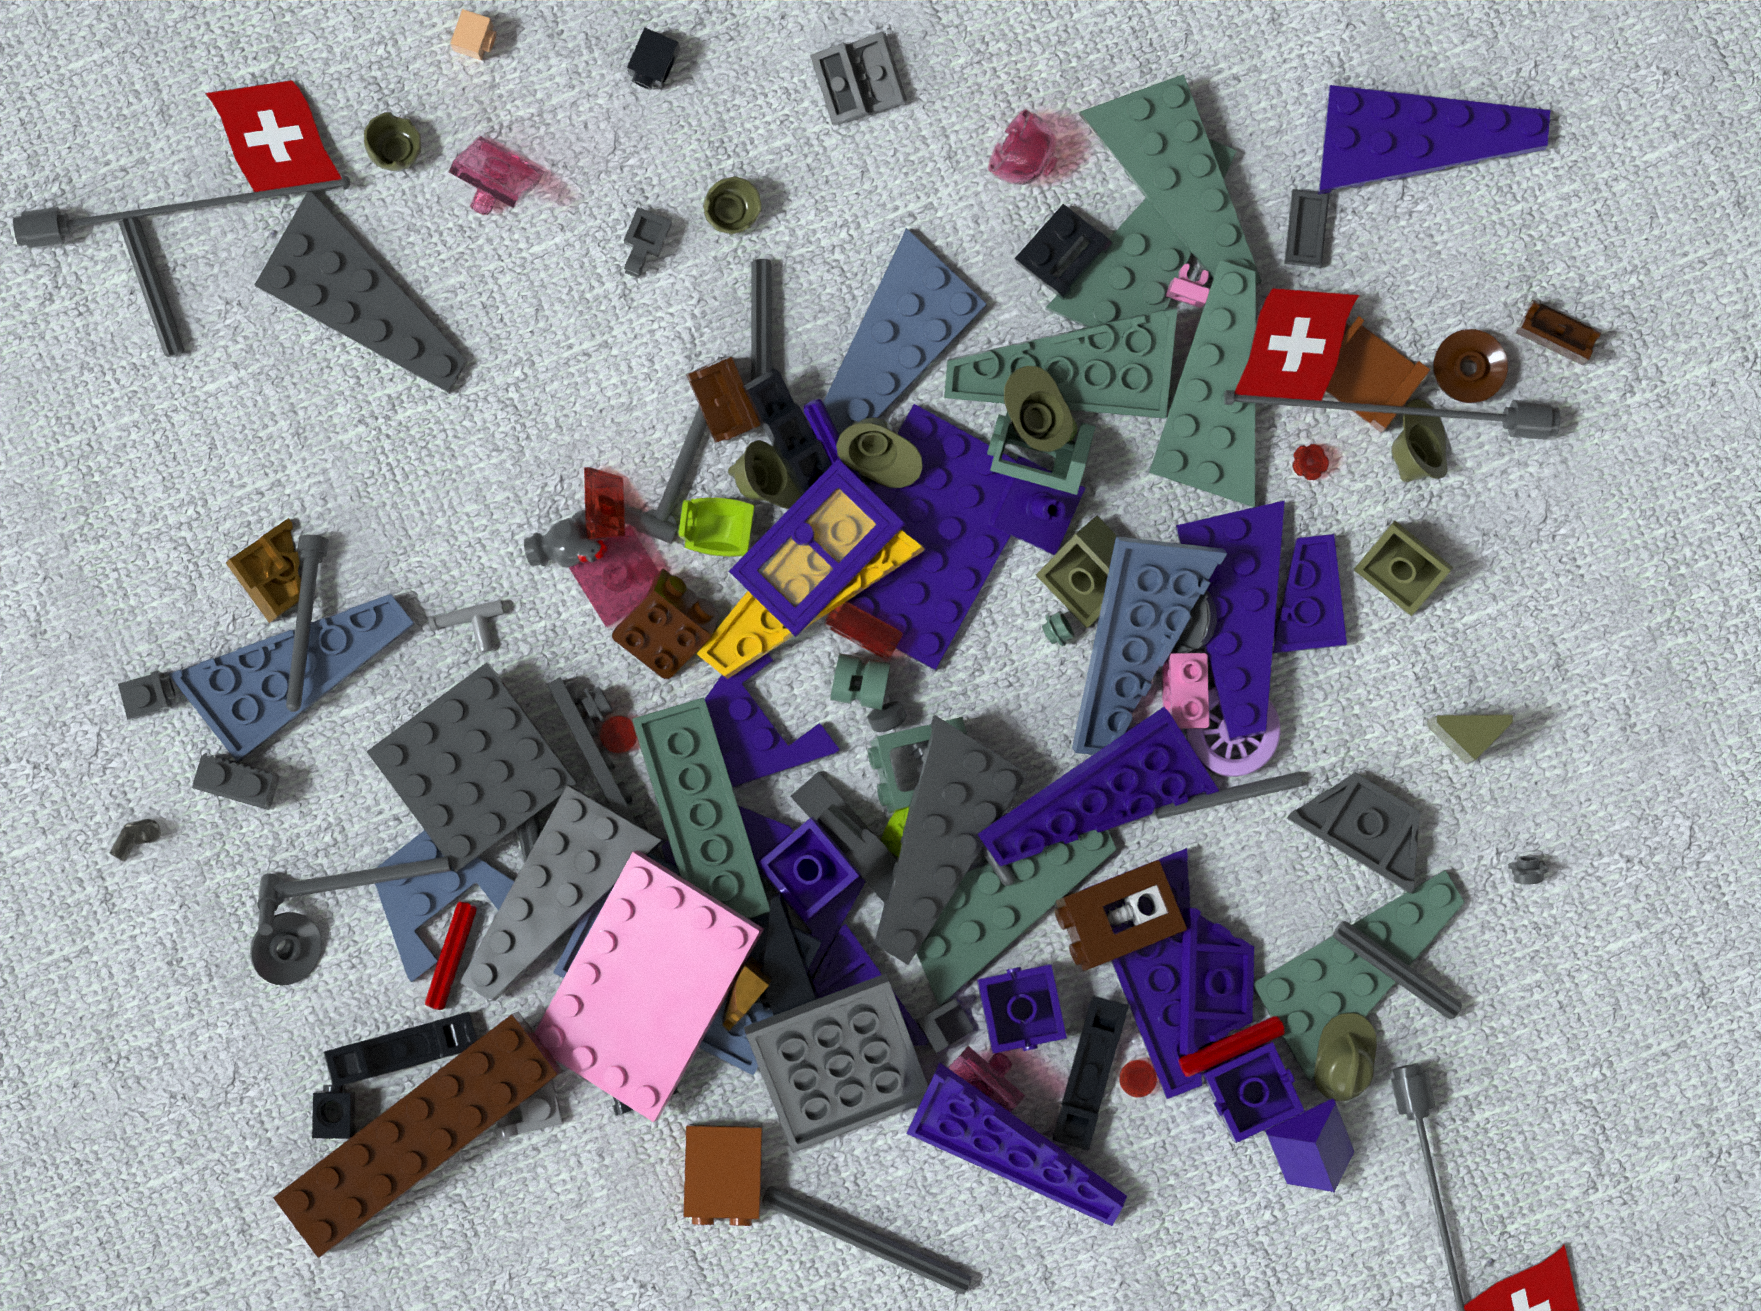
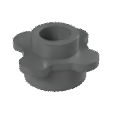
[581,686,613,722]
[1508,856,1549,884]

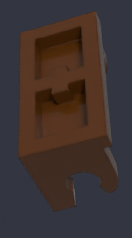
[1516,299,1601,365]
[686,357,761,442]

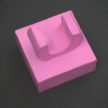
[1166,264,1210,308]

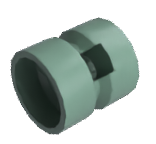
[830,653,891,710]

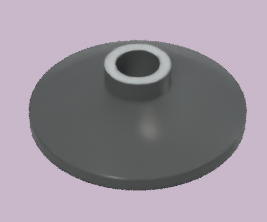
[250,912,322,985]

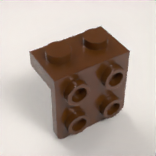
[612,568,721,679]

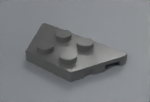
[1287,772,1420,894]

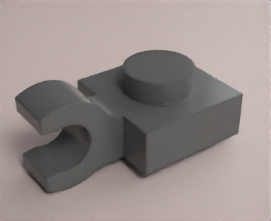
[624,207,672,279]

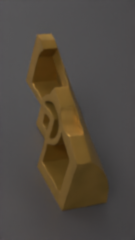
[226,518,301,623]
[722,956,772,1031]

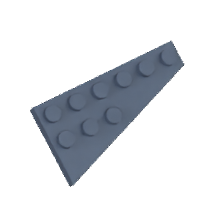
[811,228,987,439]
[1072,536,1227,755]
[168,594,415,762]

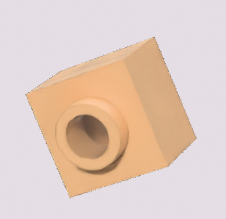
[450,9,497,60]

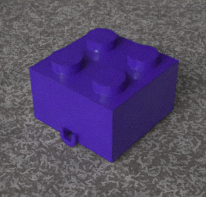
[976,964,1067,1054]
[1201,1042,1305,1143]

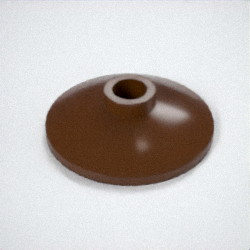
[1433,329,1508,403]

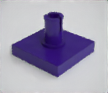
[988,456,1086,555]

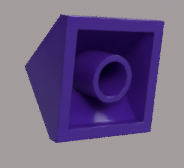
[757,816,861,922]
[1265,1098,1355,1192]

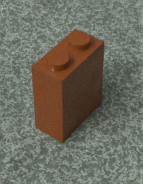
[683,1125,763,1226]

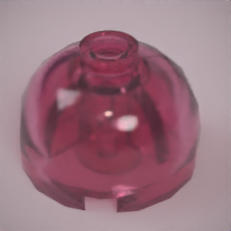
[988,109,1058,185]

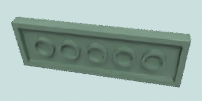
[632,697,770,920]

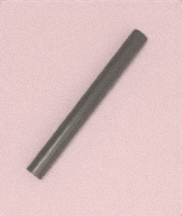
[1155,771,1303,819]

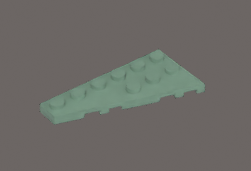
[1045,138,1237,327]
[944,306,1178,419]

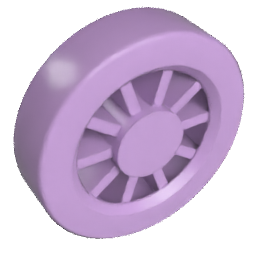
[1186,687,1281,777]

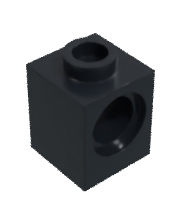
[627,27,680,90]
[312,1085,355,1139]

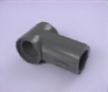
[816,804,889,879]

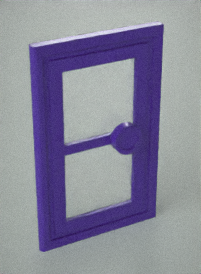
[728,459,906,637]

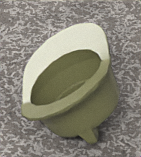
[1004,366,1073,452]
[1391,399,1448,482]
[836,417,923,488]
[728,440,801,509]
[1314,1013,1377,1101]

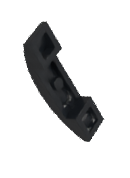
[1052,995,1129,1150]
[323,1012,477,1088]

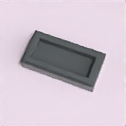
[1284,189,1330,268]

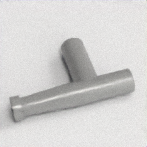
[428,600,504,653]

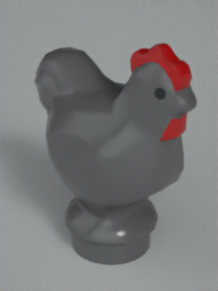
[524,510,608,567]

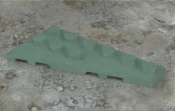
[1079,74,1262,285]
[1149,260,1256,507]
[916,830,1116,1006]
[1253,870,1464,1081]

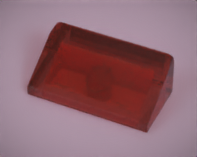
[584,467,625,539]
[825,602,903,661]

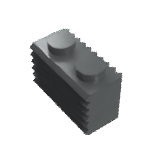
[192,753,279,810]

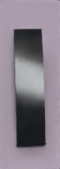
[742,368,831,496]

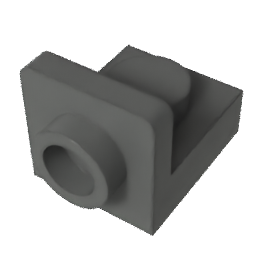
[118,671,176,720]

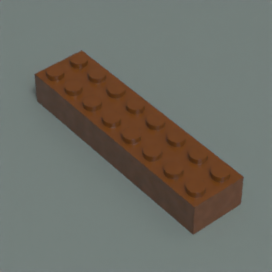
[273,1011,564,1258]

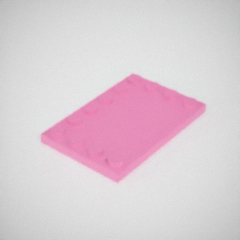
[535,850,764,1122]

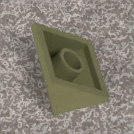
[1354,520,1453,616]
[1428,715,1513,764]

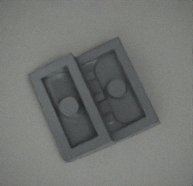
[810,31,908,126]

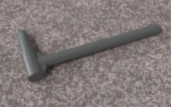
[603,356,723,544]
[257,856,451,935]

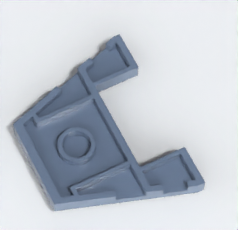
[375,830,514,982]

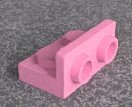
[1162,653,1209,730]

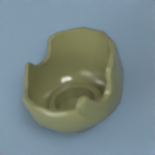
[364,112,421,171]
[703,176,762,235]

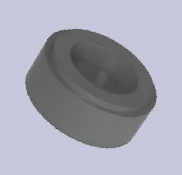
[867,701,907,732]

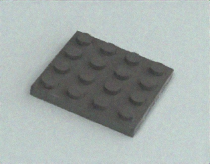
[366,662,577,872]
[744,973,928,1153]

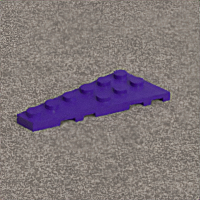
[1176,500,1285,741]

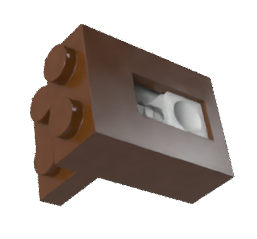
[1055,859,1187,971]

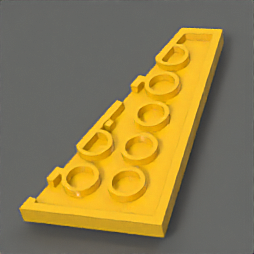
[697,488,925,679]

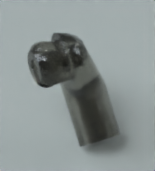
[109,819,161,862]

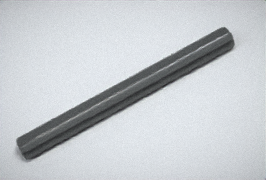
[762,1186,972,1294]

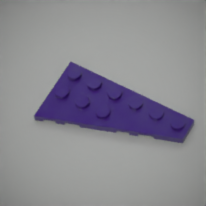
[1318,85,1551,195]
[978,706,1219,867]
[1083,848,1202,1099]
[906,1063,1127,1226]

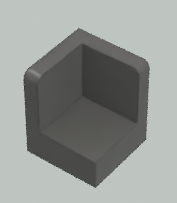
[917,998,974,1053]

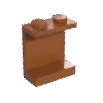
[1326,316,1430,433]

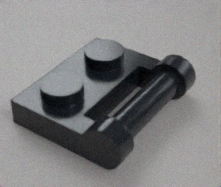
[1014,204,1113,300]

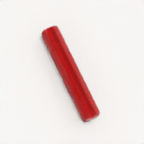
[425,901,477,1010]
[1178,1016,1285,1077]

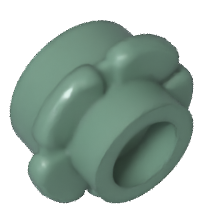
[1042,611,1075,646]

